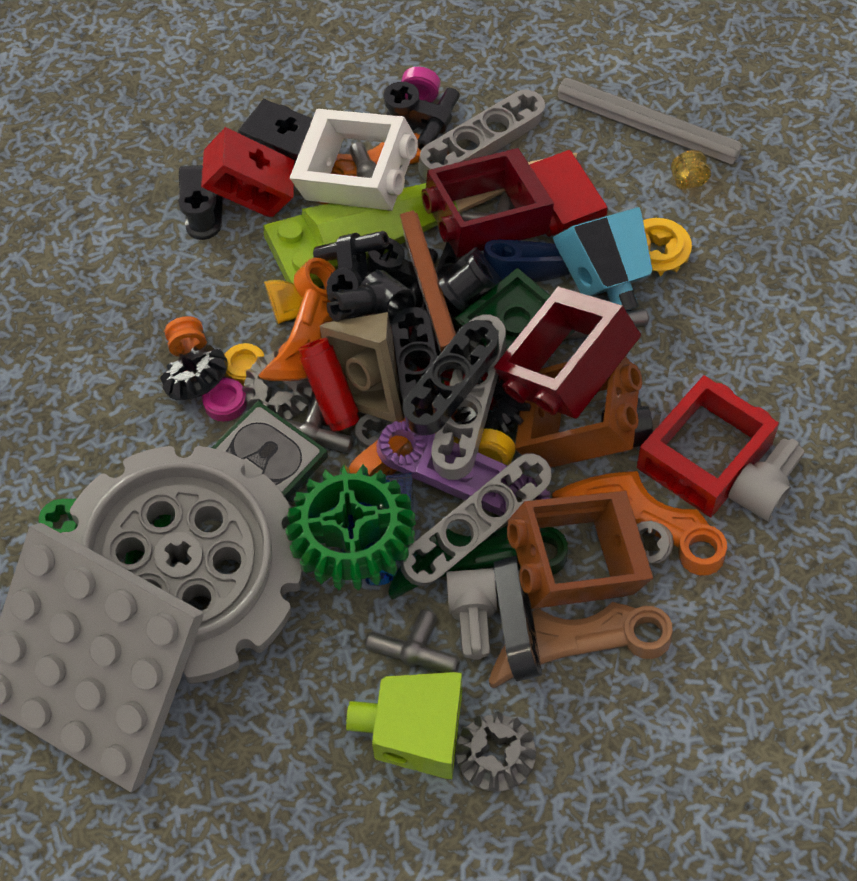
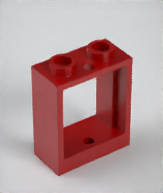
[636,375,779,518]

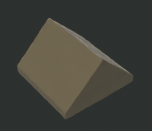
[319,312,404,422]

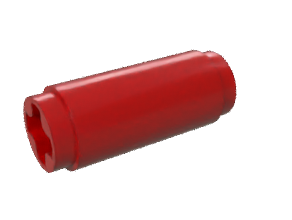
[298,338,360,432]

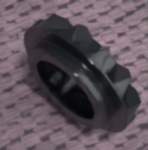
[160,345,228,400]

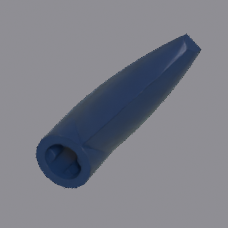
[483,239,570,282]

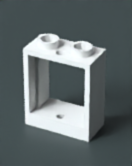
[290,109,418,211]

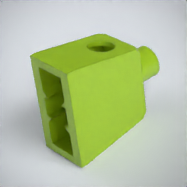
[346,672,463,779]

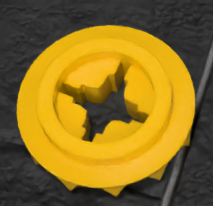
[643,218,692,277]

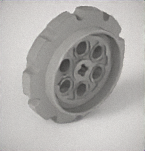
[61,446,303,684]

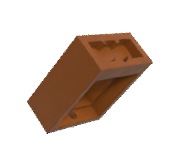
[515,356,642,468]
[507,491,653,609]

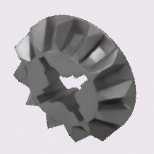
[242,351,313,419]
[456,711,536,792]

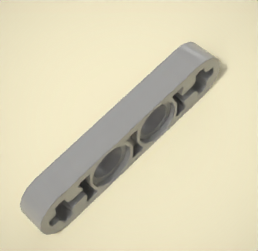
[418,90,545,180]
[431,315,506,480]
[400,453,552,586]

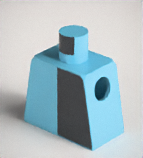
[553,207,652,311]

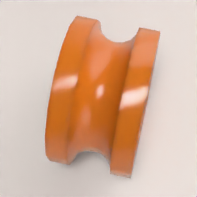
[164,316,207,357]

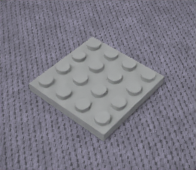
[0,523,204,792]

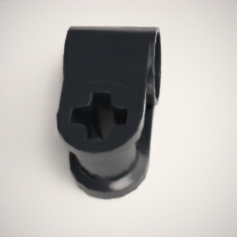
[178,165,225,240]
[438,247,502,311]

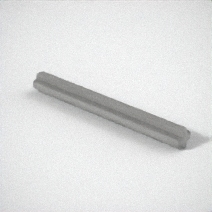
[558,78,742,164]

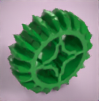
[286,464,416,591]

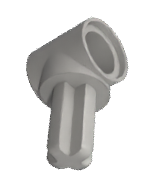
[728,439,804,522]
[446,568,497,660]

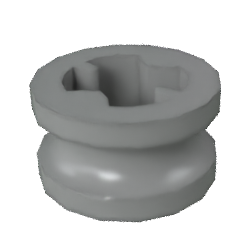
[637,521,674,564]

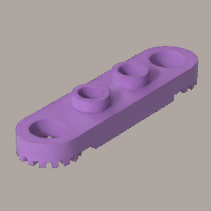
[377,421,550,516]

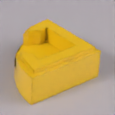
[264,280,302,324]

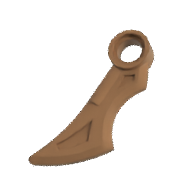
[489,602,673,688]

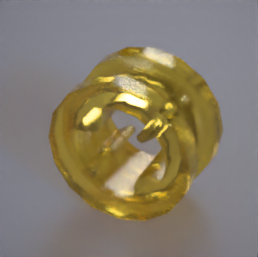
[670,150,711,190]

